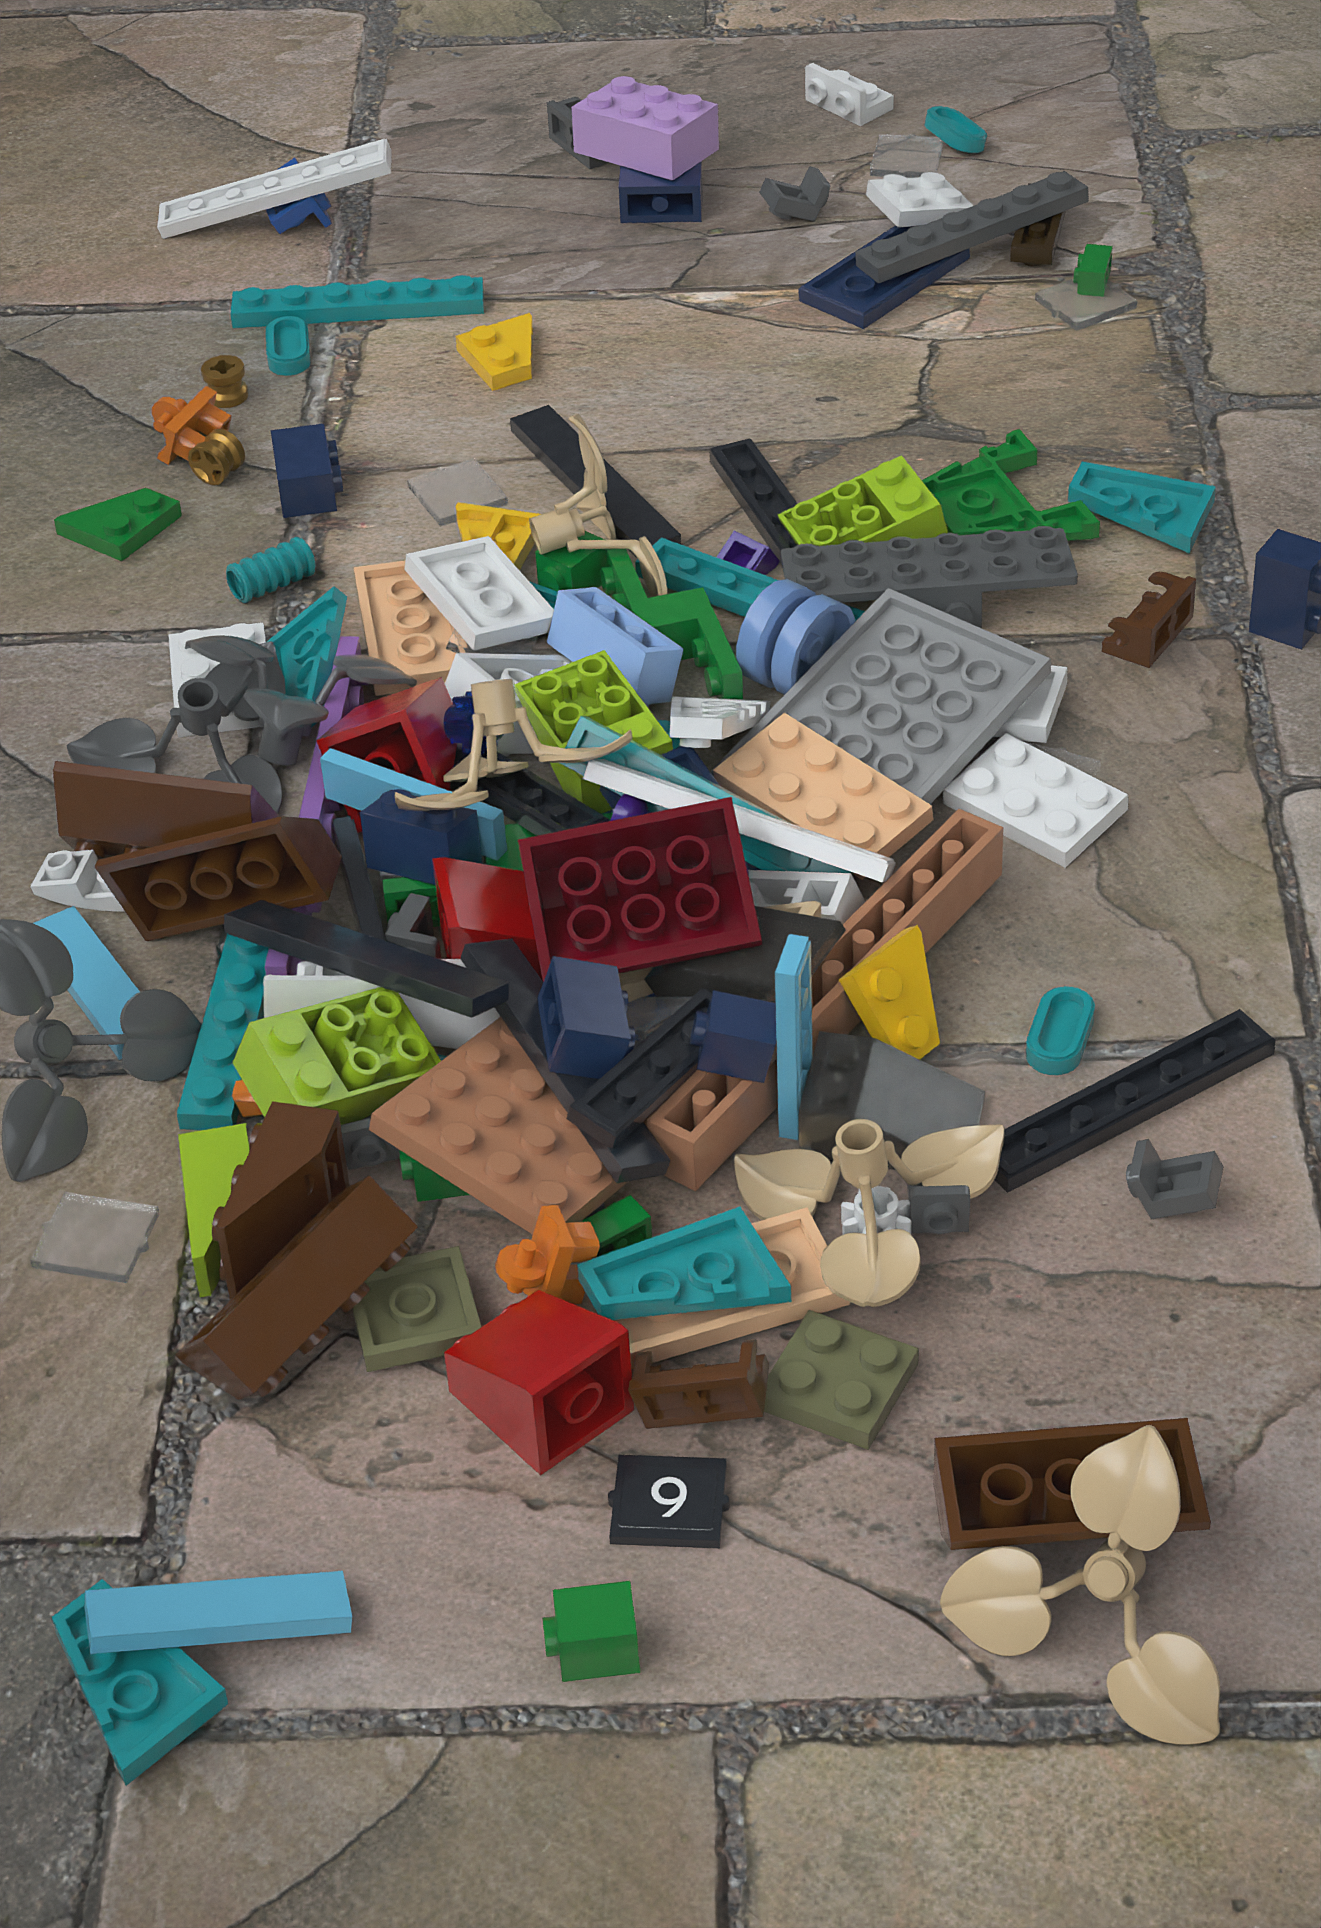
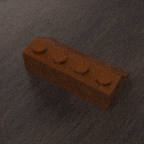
[53,761,280,860]
[94,816,342,941]
[175,1175,418,1400]
[933,1418,1211,1550]

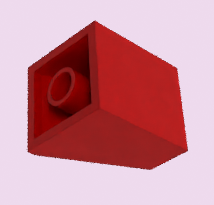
[316,677,461,833]
[432,857,543,981]
[444,1290,634,1476]

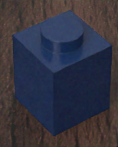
[690,990,776,1083]

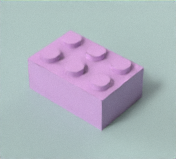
[571,76,719,180]

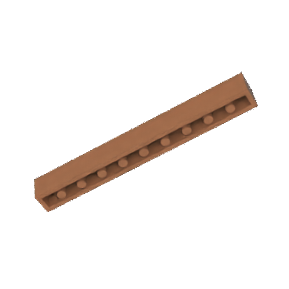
[647,809,1004,1191]

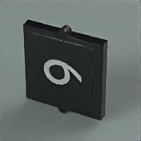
[608,1454,730,1549]

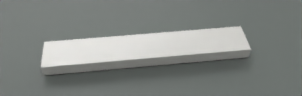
[157,139,392,239]
[583,759,896,882]

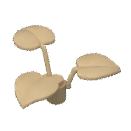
[529,414,667,597]
[395,679,632,811]
[734,1119,1005,1307]
[940,1425,1220,1745]

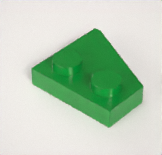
[54,487,182,561]

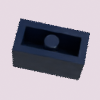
[618,162,703,223]
[270,423,343,518]
[1249,529,1321,650]
[360,789,482,885]
[537,956,635,1079]

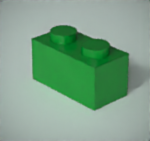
[1073,244,1113,297]
[581,1195,652,1257]

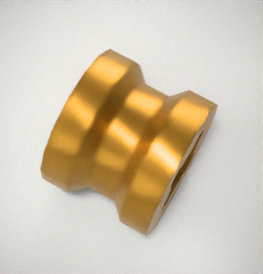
[201,355,248,408]
[188,429,245,485]

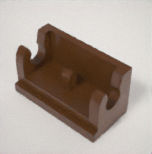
[1102,571,1196,668]
[628,1339,769,1429]

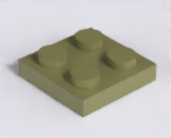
[352,1246,481,1372]
[764,1310,919,1450]

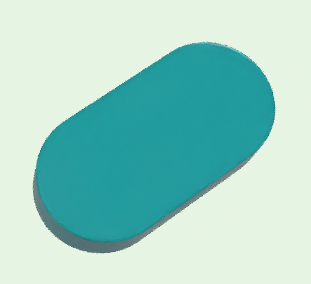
[924,106,988,153]
[266,316,311,376]
[1026,986,1095,1075]

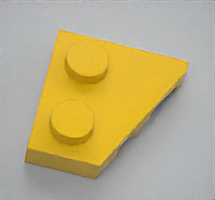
[455,313,533,391]
[455,502,541,571]
[838,925,940,1074]

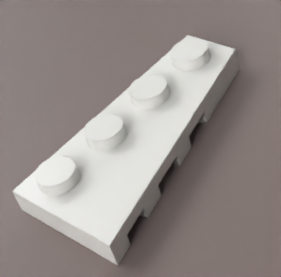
[670,696,770,748]

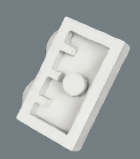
[805,63,893,126]

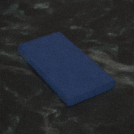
[798,225,970,329]

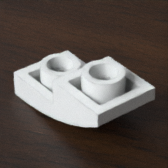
[30,850,124,912]

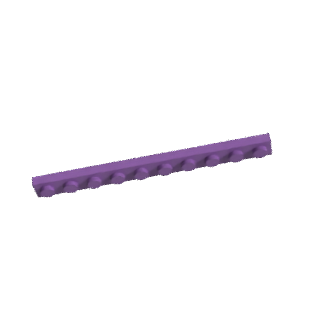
[265,636,369,975]

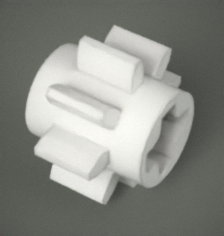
[841,1186,912,1235]

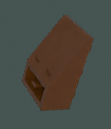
[212,1101,350,1300]

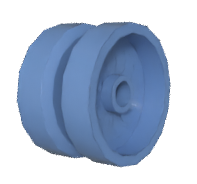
[736,579,855,695]

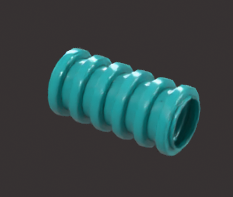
[226,536,315,603]

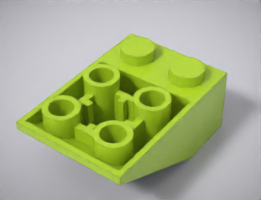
[777,455,948,546]
[514,650,673,814]
[233,987,441,1125]

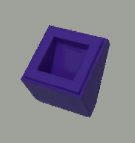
[717,531,780,575]

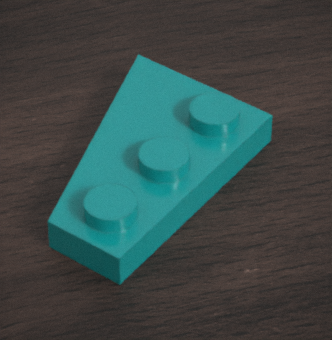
[1068,461,1216,553]
[267,586,347,728]
[577,1206,792,1320]
[51,1579,228,1786]

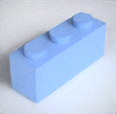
[547,587,683,707]

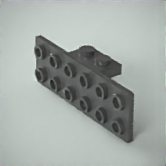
[781,526,1078,628]

